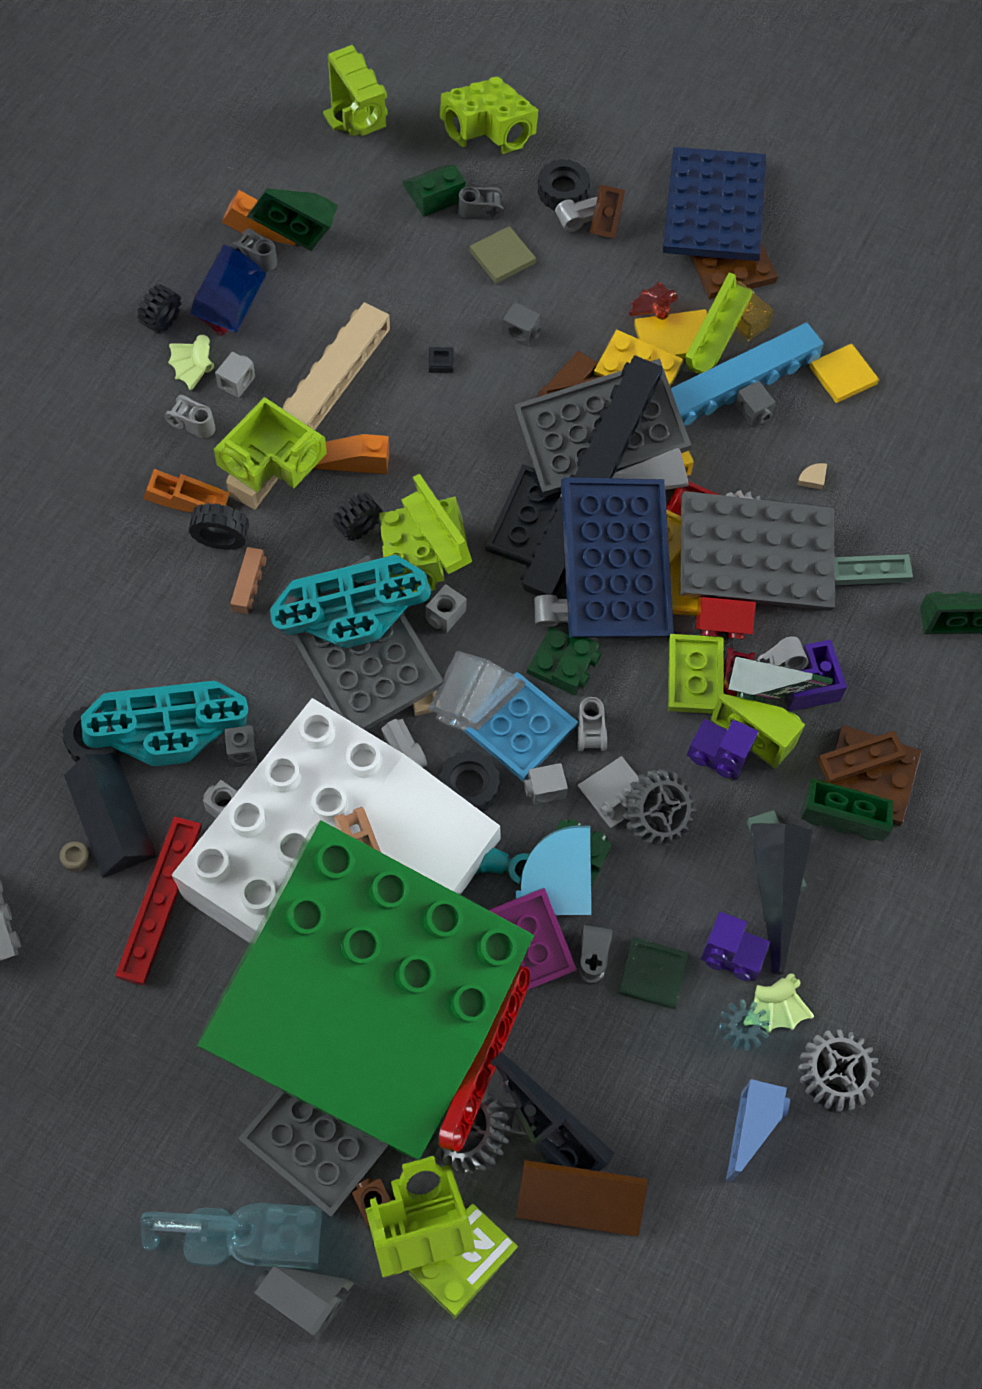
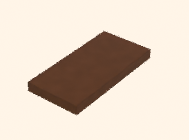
[516,1160,648,1236]

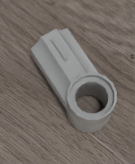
[555,197,597,232]
[534,595,568,627]
[381,719,427,768]

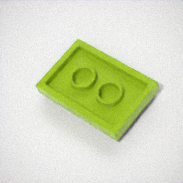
[668,634,724,714]

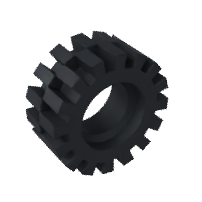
[137,284,182,334]
[332,492,383,541]

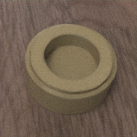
[59,841,90,872]

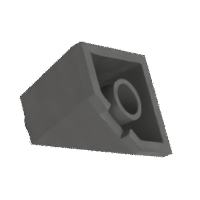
[255,1266,355,1342]

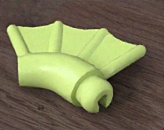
[168,335,214,390]
[744,973,814,1033]

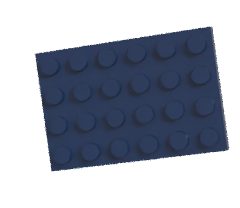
[663,147,766,261]
[561,477,674,638]

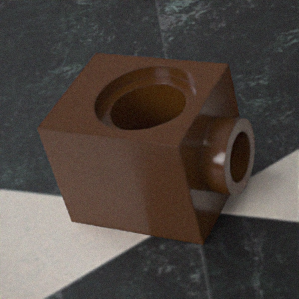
[352,1178,391,1231]

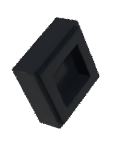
[429,347,454,373]

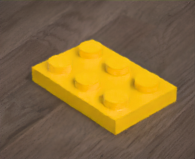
[594,329,683,387]

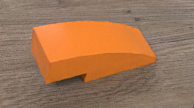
[143,469,230,513]

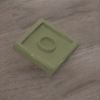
[469,226,536,284]

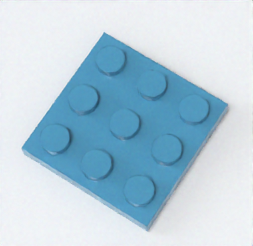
[462,672,578,782]

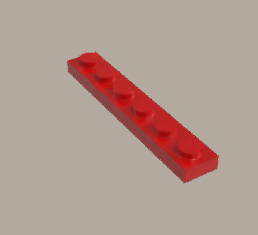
[115,816,202,986]

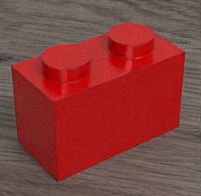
[695,597,756,639]

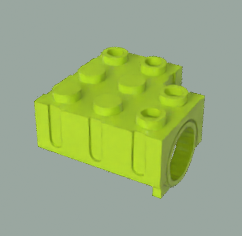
[323,45,388,137]
[440,77,539,154]
[214,397,327,492]
[379,496,467,592]
[365,1156,476,1277]

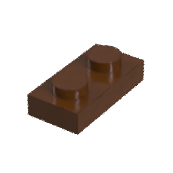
[590,185,625,238]

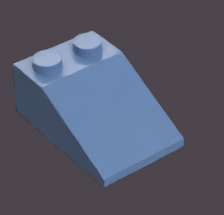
[726,1079,790,1183]

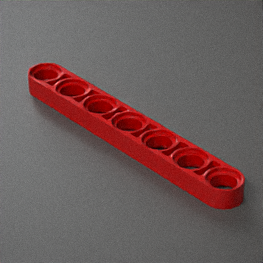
[439,966,531,1151]

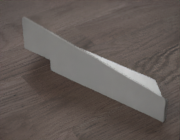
[561,448,689,497]

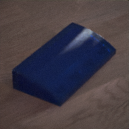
[190,244,266,333]

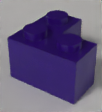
[784,640,847,711]
[687,719,759,780]
[700,911,770,981]

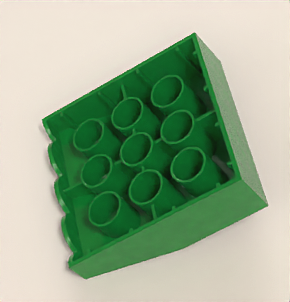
[195,820,534,1160]

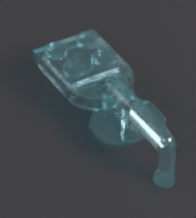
[140,1203,322,1269]

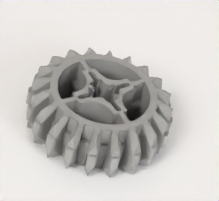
[798,1030,880,1112]

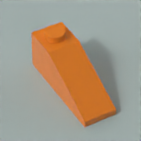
[313,434,390,474]

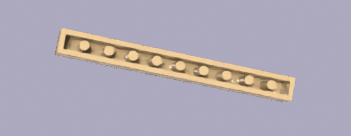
[226,302,390,510]

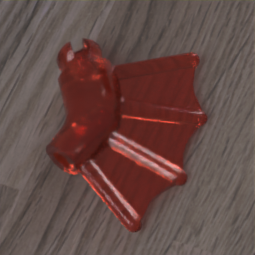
[629,282,678,320]

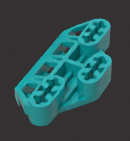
[270,555,431,648]
[81,681,248,766]

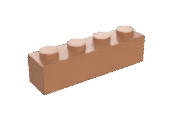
[230,547,266,614]

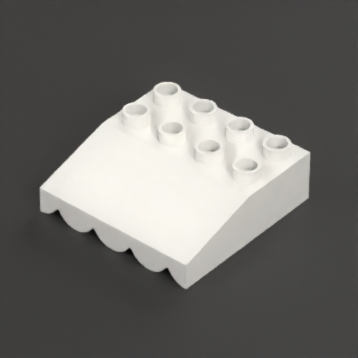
[172,698,501,943]

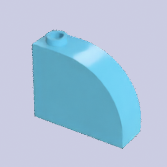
[516,826,591,915]

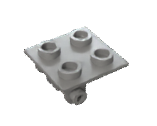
[577,756,647,829]

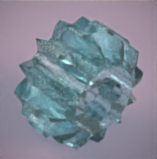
[719,999,770,1050]

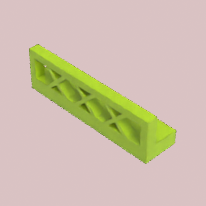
[685,273,752,374]
[401,474,472,574]

